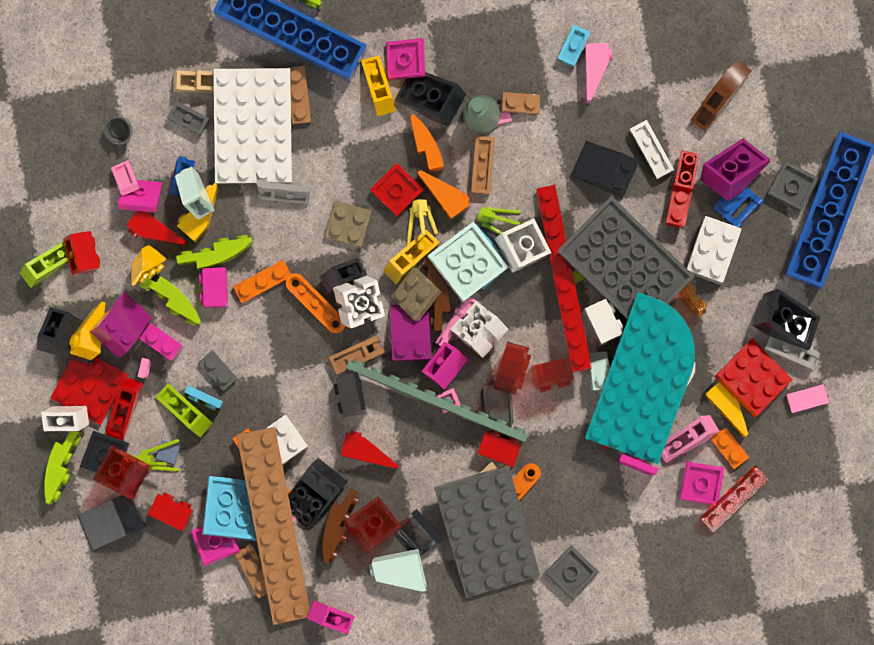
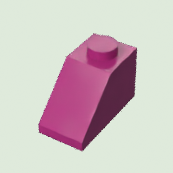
[307,600,355,634]

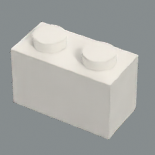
[41,406,89,431]

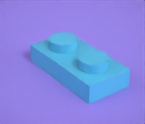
[557,24,591,67]
[185,386,224,411]

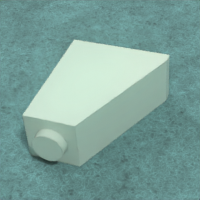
[175,167,215,220]
[370,549,427,592]

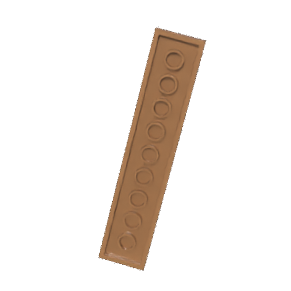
[236,427,310,625]

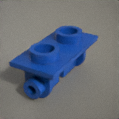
[169,156,195,197]

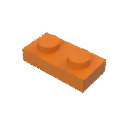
[710,427,749,469]

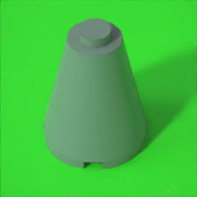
[463,95,500,133]

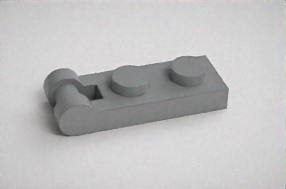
[256,179,310,204]
[764,336,820,372]

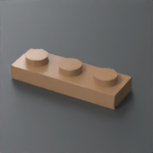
[290,66,311,125]
[471,136,495,195]

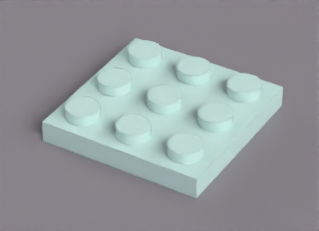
[427,222,508,302]

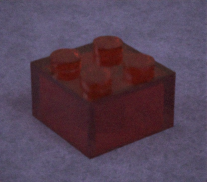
[494,341,531,395]
[530,357,574,393]
[93,445,151,500]
[344,496,402,554]

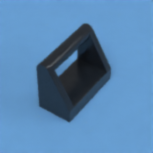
[394,509,442,557]

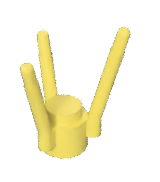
[407,200,438,245]

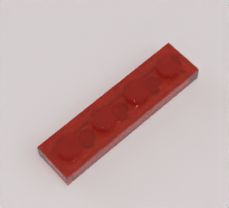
[700,465,769,533]

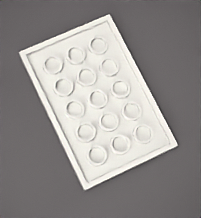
[214,68,292,184]

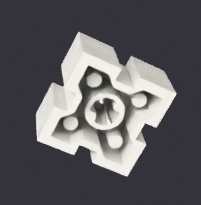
[333,276,385,328]
[450,301,509,358]

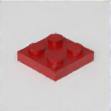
[370,163,424,217]

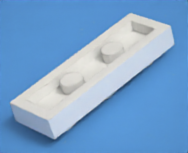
[630,120,674,179]

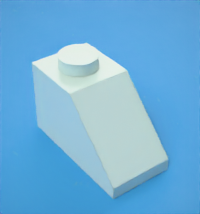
[589,351,610,392]

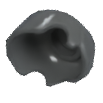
[104,116,133,145]

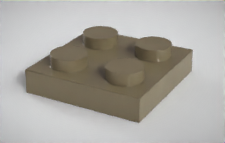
[325,201,372,248]
[391,267,441,321]

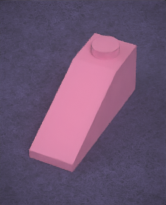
[585,43,612,103]
[662,415,720,463]

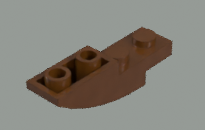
[690,60,752,132]
[424,254,450,332]
[323,488,360,564]

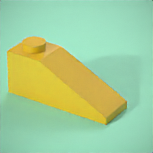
[361,55,396,117]
[383,230,440,284]
[70,302,105,360]
[704,381,748,437]

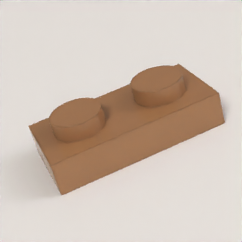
[501,92,540,115]

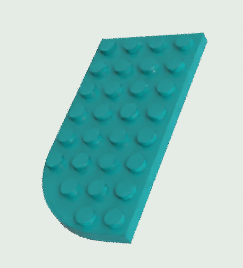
[585,292,695,464]

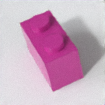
[199,268,228,309]
[139,323,184,362]
[421,341,468,390]

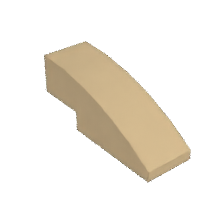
[173,70,214,93]

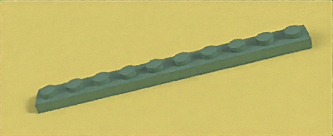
[346,360,528,443]

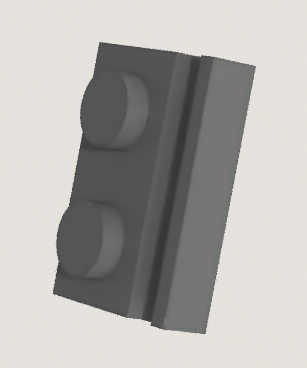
[483,384,514,423]

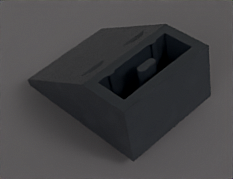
[37,307,102,366]
[288,458,348,530]

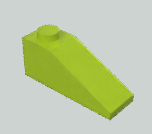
[20,241,69,288]
[155,383,213,437]

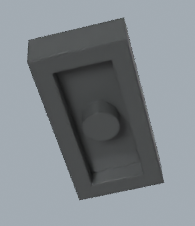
[167,101,210,136]
[198,350,238,391]

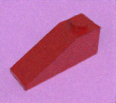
[126,211,187,246]
[105,377,144,441]
[341,430,398,469]

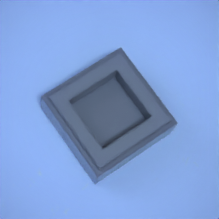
[156,440,181,464]

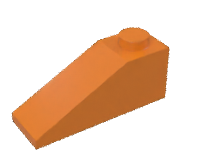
[417,170,471,221]

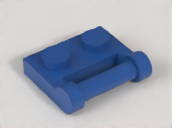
[712,187,764,228]

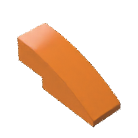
[410,114,444,172]

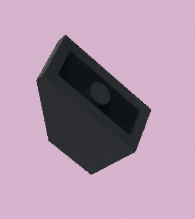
[319,258,367,293]

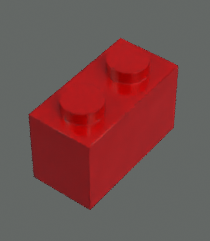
[63,231,100,275]
[477,430,521,467]
[148,492,194,531]

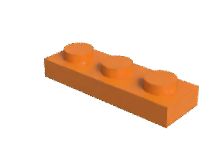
[233,260,291,304]

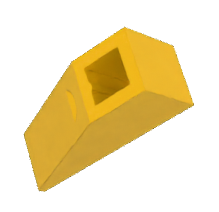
[177,183,218,243]
[131,244,167,286]

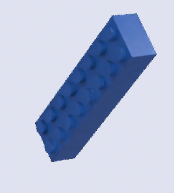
[213,0,367,82]
[784,132,874,290]

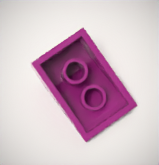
[700,138,771,202]
[90,291,152,358]
[390,304,431,362]

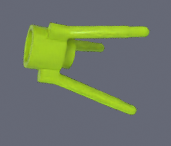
[477,206,521,235]
[135,439,179,472]

